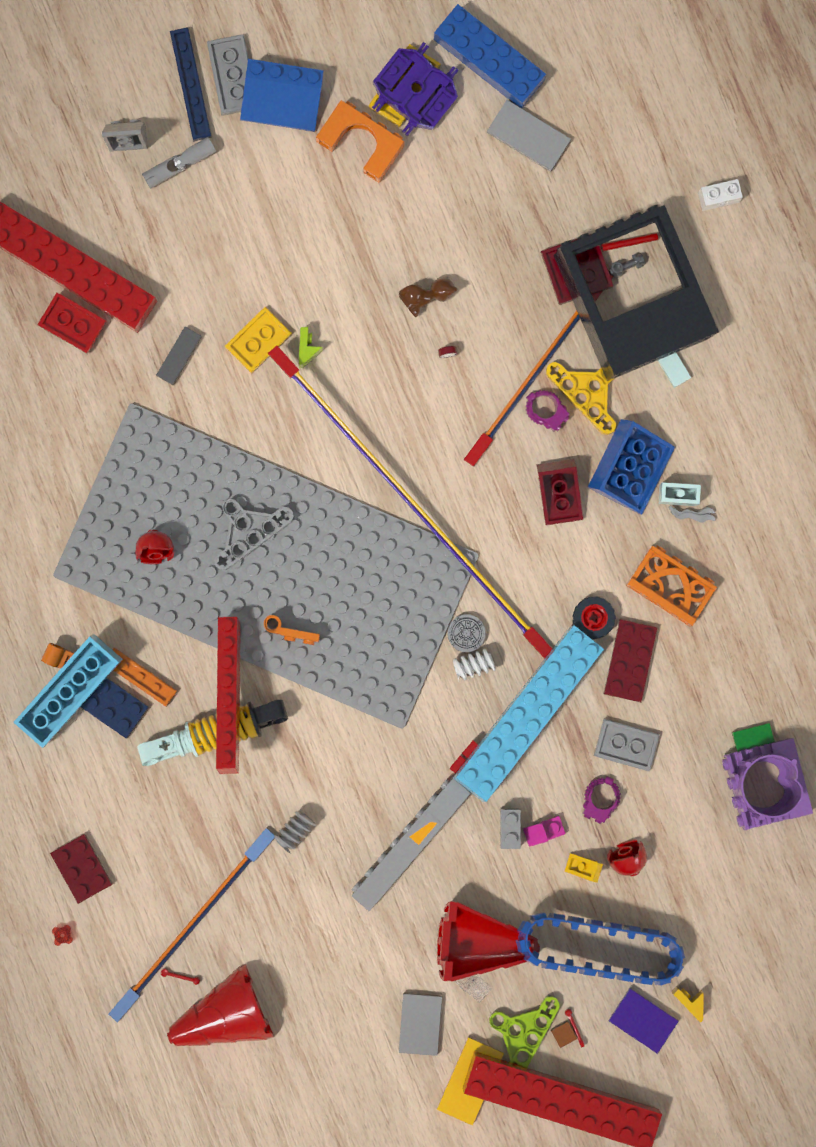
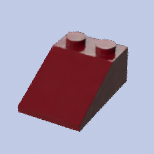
[537,459,583,525]

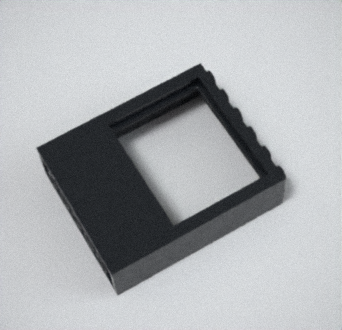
[553,205,719,381]

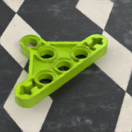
[489,996,560,1068]

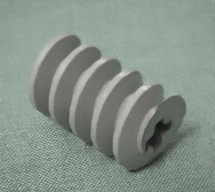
[274,812,316,854]

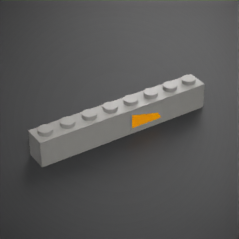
[351,778,471,911]

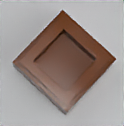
[551,1021,577,1048]

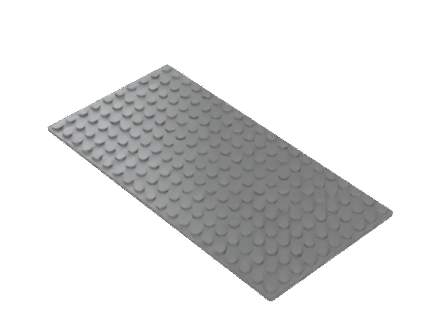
[53,404,478,728]

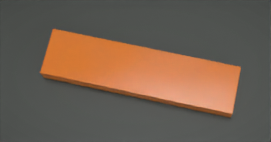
[112,647,177,707]

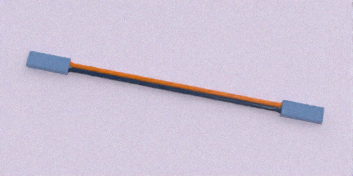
[108,828,275,1023]

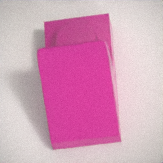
[522,816,565,847]

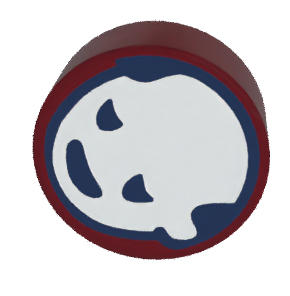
[438,346,458,358]

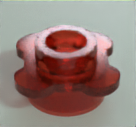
[52,925,73,946]

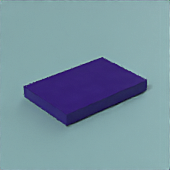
[608,988,679,1054]

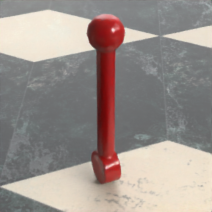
[161,969,200,985]
[565,1009,585,1048]

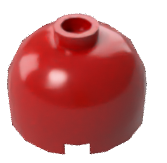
[135,529,174,565]
[607,840,647,876]

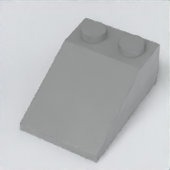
[102,119,147,152]

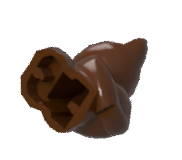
[399,276,457,318]

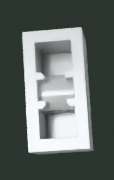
[698,179,743,211]

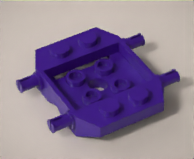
[372,42,459,136]

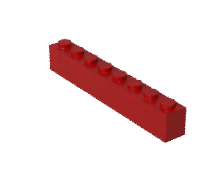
[216,617,240,774]

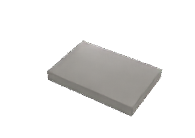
[594,719,660,772]
[399,993,442,1056]

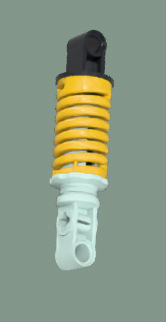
[137,700,288,766]

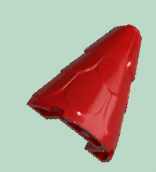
[437,901,540,981]
[167,964,274,1046]

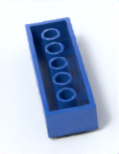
[434,4,546,109]

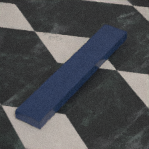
[170,27,212,142]

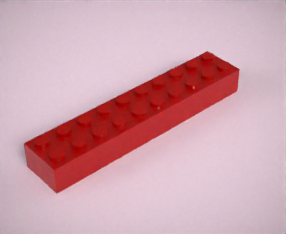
[0,202,158,333]
[462,1051,662,1147]

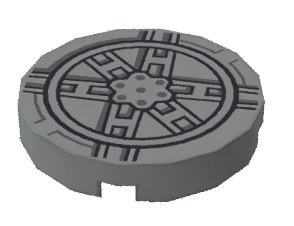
[447,614,486,652]

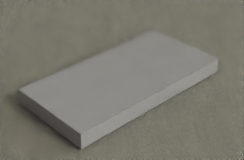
[207,34,249,116]
[487,100,571,172]

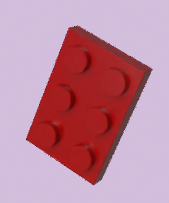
[37,292,107,354]

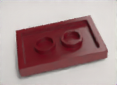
[50,834,113,904]

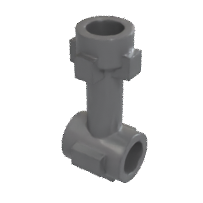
[609,254,645,278]

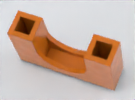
[316,100,404,183]

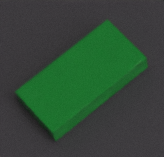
[732,723,775,751]

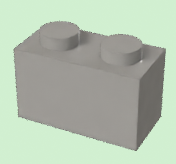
[500,809,521,849]

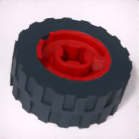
[572,596,616,639]

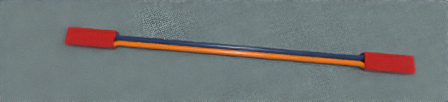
[464,274,613,467]

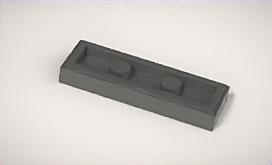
[156,327,202,385]

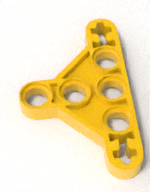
[546,362,616,435]

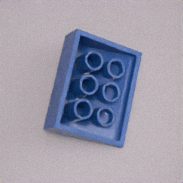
[240,59,324,132]
[588,419,675,515]

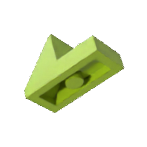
[299,327,323,368]

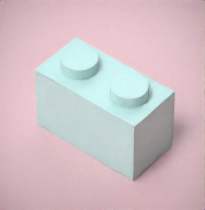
[658,482,701,506]

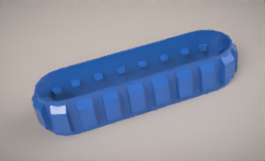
[516,912,685,986]

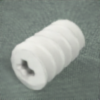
[453,649,496,681]

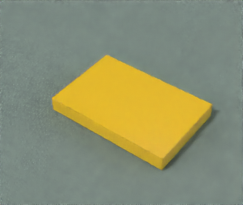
[225,307,292,374]

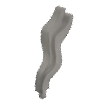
[668,506,716,523]

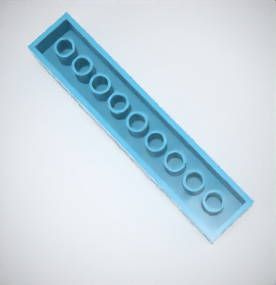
[453,625,604,802]

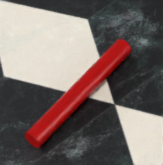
[601,233,658,252]

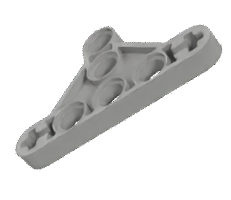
[214,499,294,570]

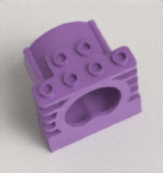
[722,738,813,830]

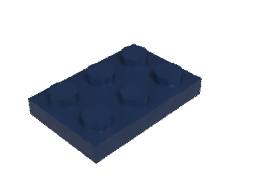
[81,678,149,739]

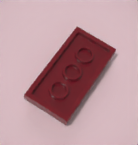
[603,619,657,703]

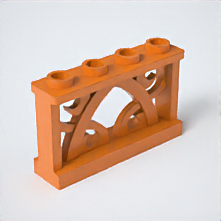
[626,545,717,627]

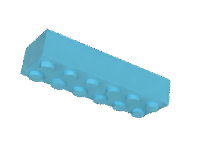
[13,634,123,748]

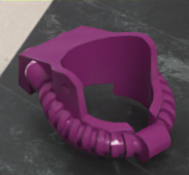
[526,390,570,432]
[582,776,621,824]

